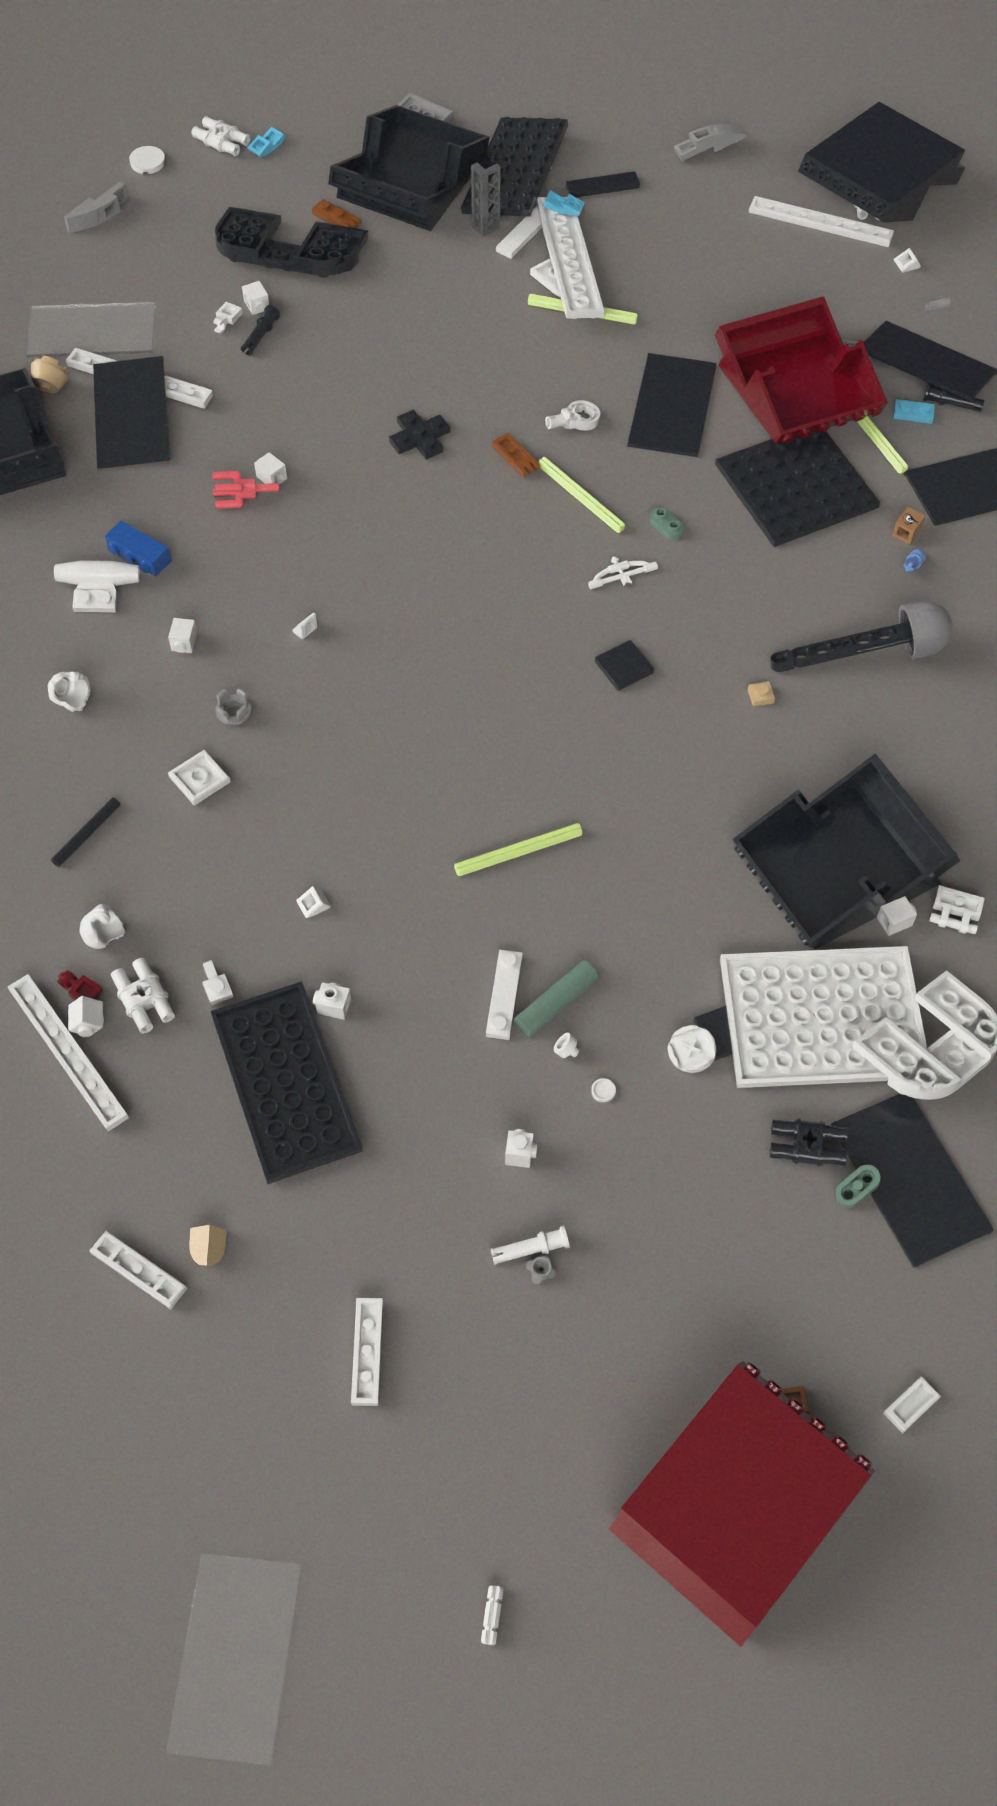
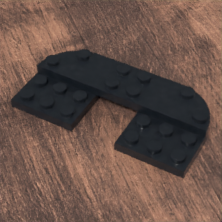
[215,207,368,278]

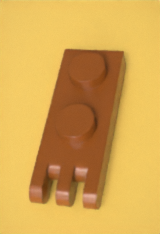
[312,199,361,228]
[492,433,540,478]

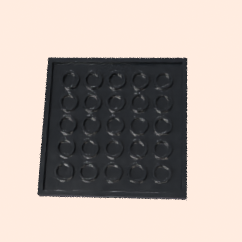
[715,431,880,547]

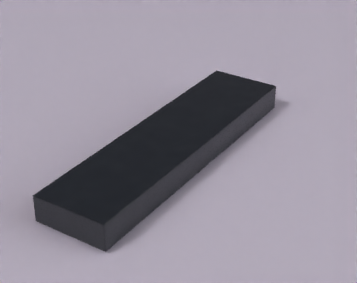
[566,171,640,197]

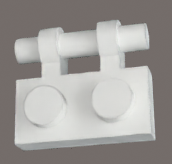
[929,885,985,934]

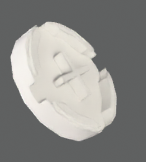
[129,146,165,174]
[668,1025,717,1073]

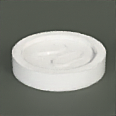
[591,1078,616,1103]

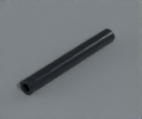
[51,797,121,867]

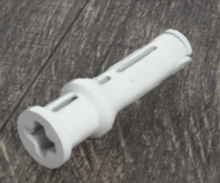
[490,1225,570,1265]

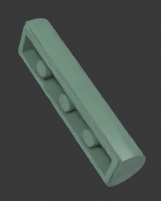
[513,960,598,1038]

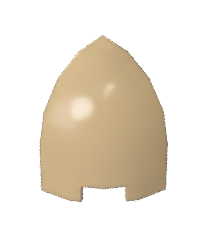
[189,1225,227,1266]

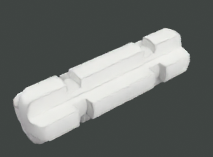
[481,1585,503,1645]

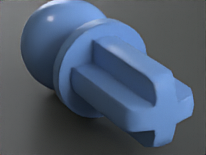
[903,549,926,573]

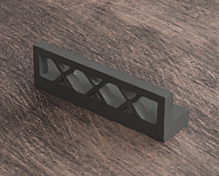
[471,163,500,237]

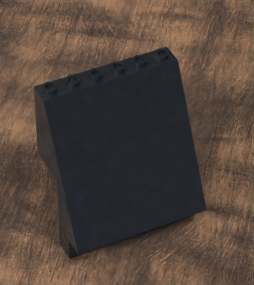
[798,101,966,223]
[328,105,490,232]
[0,368,66,495]
[732,753,961,949]

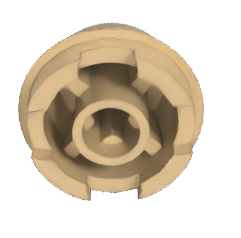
[31,356,69,393]

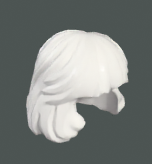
[47,672,91,712]
[79,904,125,949]

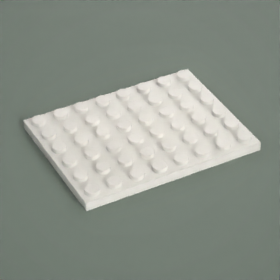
[720,946,927,1088]

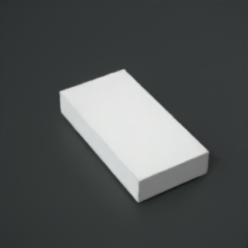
[883,1376,941,1434]

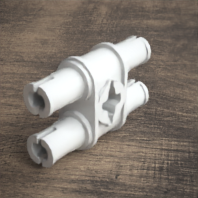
[191,116,251,156]
[111,958,175,1034]

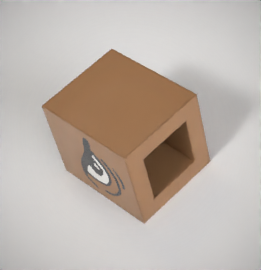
[892,507,925,545]

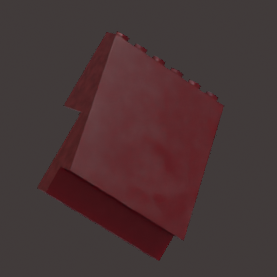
[715,296,888,444]
[608,1361,875,1647]

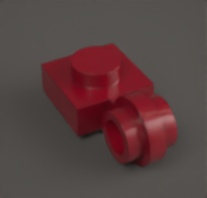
[57,970,103,1000]

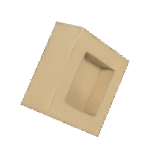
[747,681,775,707]

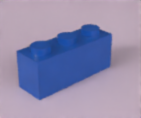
[105,521,172,577]

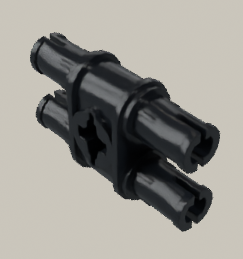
[770,1118,848,1167]

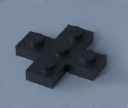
[389,409,450,460]

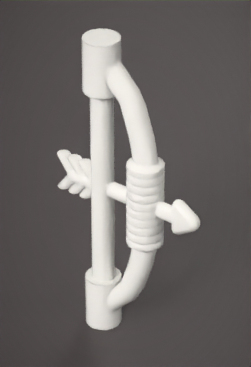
[588,556,658,589]

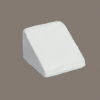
[894,248,921,273]
[292,612,317,639]
[296,886,331,918]

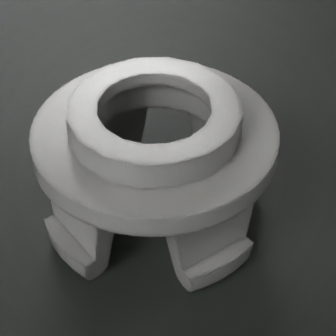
[215,688,252,725]

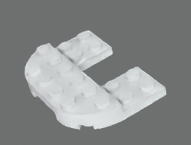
[852,970,997,1100]

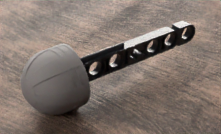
[770,601,952,672]

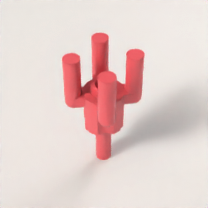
[212,471,279,509]

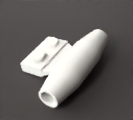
[54,560,141,613]

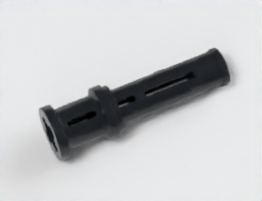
[241,305,280,356]
[923,384,984,412]

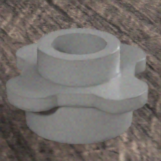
[526,1255,556,1284]

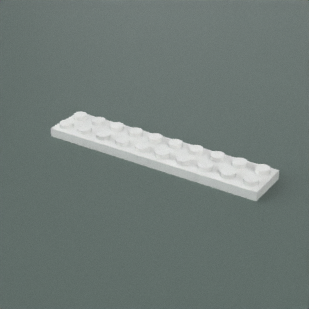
[536,197,605,319]

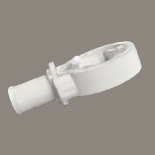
[545,400,600,431]

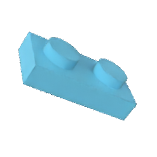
[893,399,935,424]

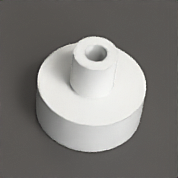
[554,1033,579,1058]

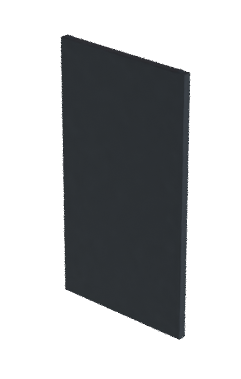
[863,321,997,401]
[627,353,717,457]
[93,356,169,469]
[904,448,997,526]
[830,1094,994,1268]

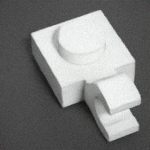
[213,302,243,334]
[202,960,233,1006]

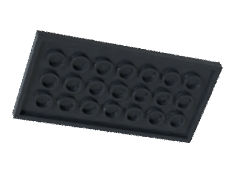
[461,117,568,216]
[210,981,363,1185]

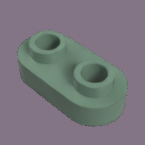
[650,507,684,540]
[836,1165,880,1208]

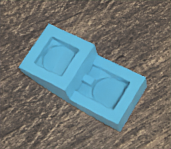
[247,127,286,157]
[543,190,585,216]

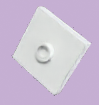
[168,749,231,806]

